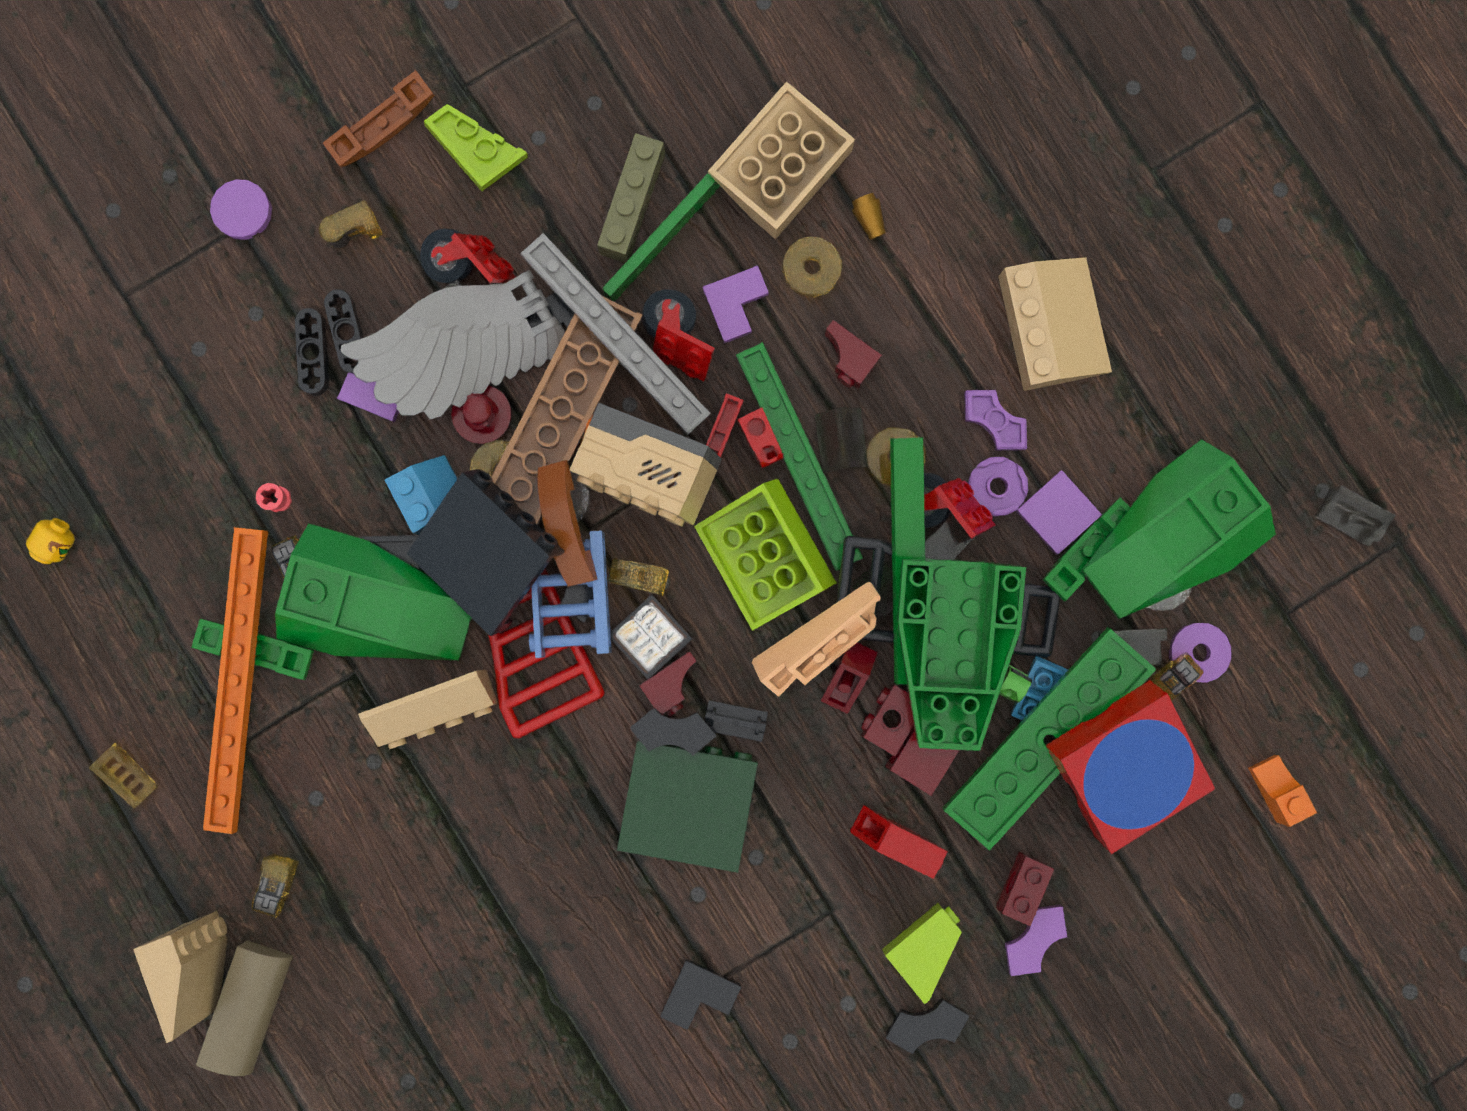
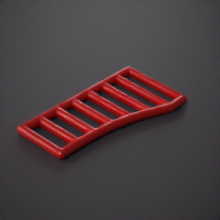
[488,568,605,739]

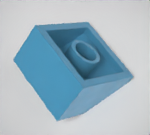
[385,455,458,535]

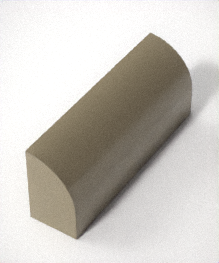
[196,940,293,1076]

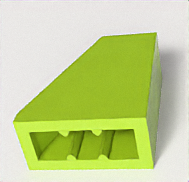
[882,903,962,1004]

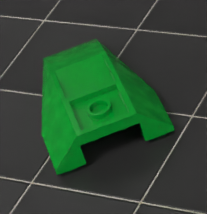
[1081,439,1276,619]
[275,523,472,661]
[897,558,1026,751]

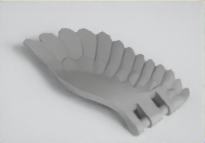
[340,270,565,420]

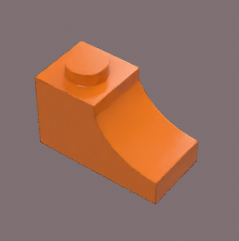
[1248,755,1317,827]

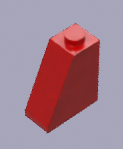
[850,805,948,879]

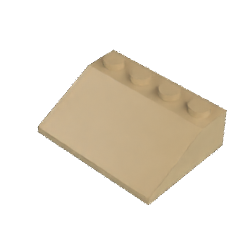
[708,82,855,239]
[998,257,1112,391]
[133,911,227,1043]

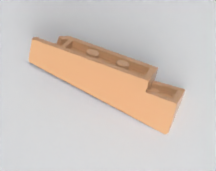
[752,582,881,697]

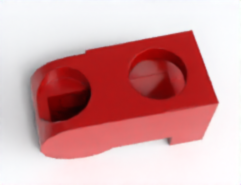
[736,407,784,469]

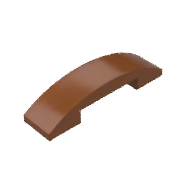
[323,70,435,168]
[538,460,598,587]

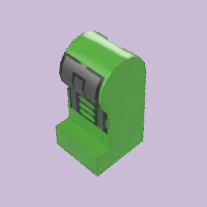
[999,665,1032,703]

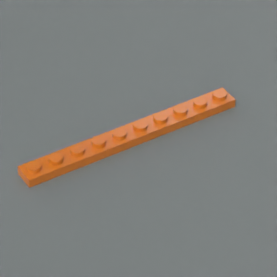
[203,527,268,834]

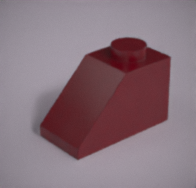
[821,643,878,714]

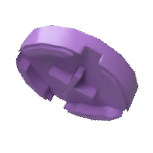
[210,179,272,240]

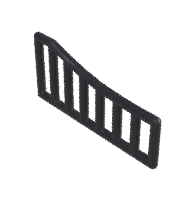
[836,536,1060,658]

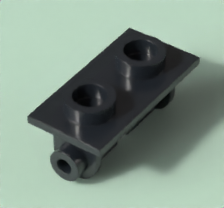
[705,700,768,742]

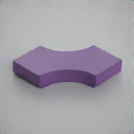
[964,390,1027,451]
[1005,905,1067,976]

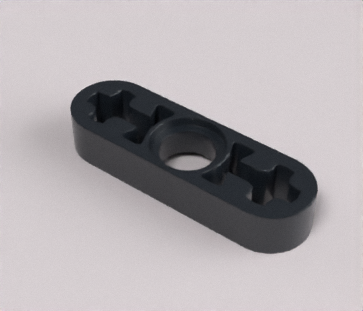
[324,289,363,373]
[295,308,329,396]

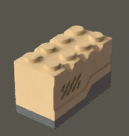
[569,403,722,527]

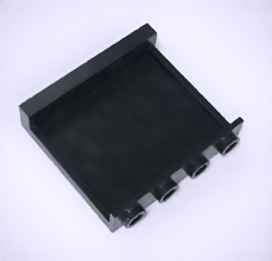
[406,469,565,636]

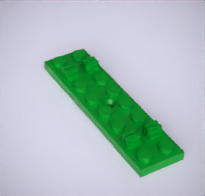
[942,627,1156,851]

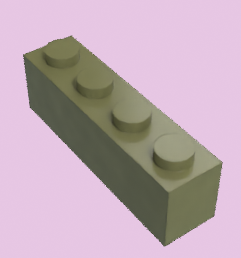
[597,133,665,263]

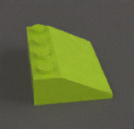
[694,479,837,631]

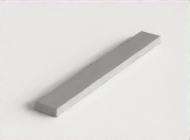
[521,233,711,435]

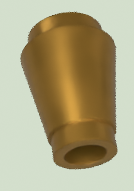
[852,192,886,240]

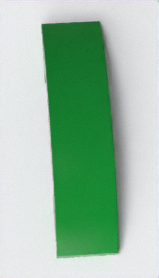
[1043,498,1130,601]
[191,618,314,680]

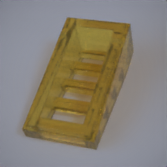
[89,742,158,809]

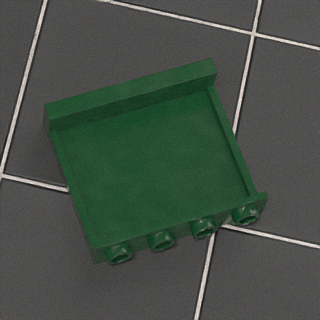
[617,739,758,873]

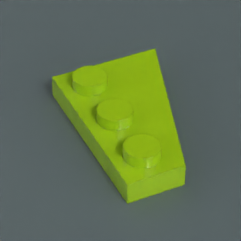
[424,104,528,191]

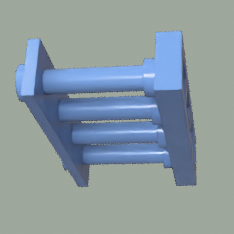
[529,531,612,658]

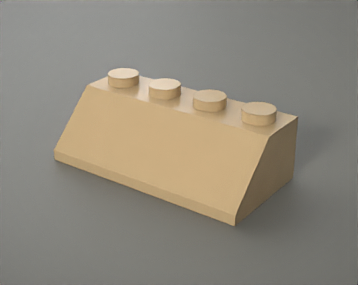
[358,670,498,750]

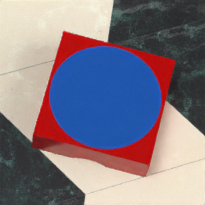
[1045,680,1215,854]

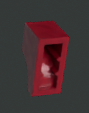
[824,320,882,389]
[639,651,697,717]

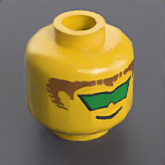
[26,518,75,564]

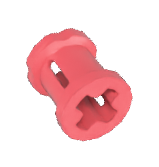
[256,483,292,513]

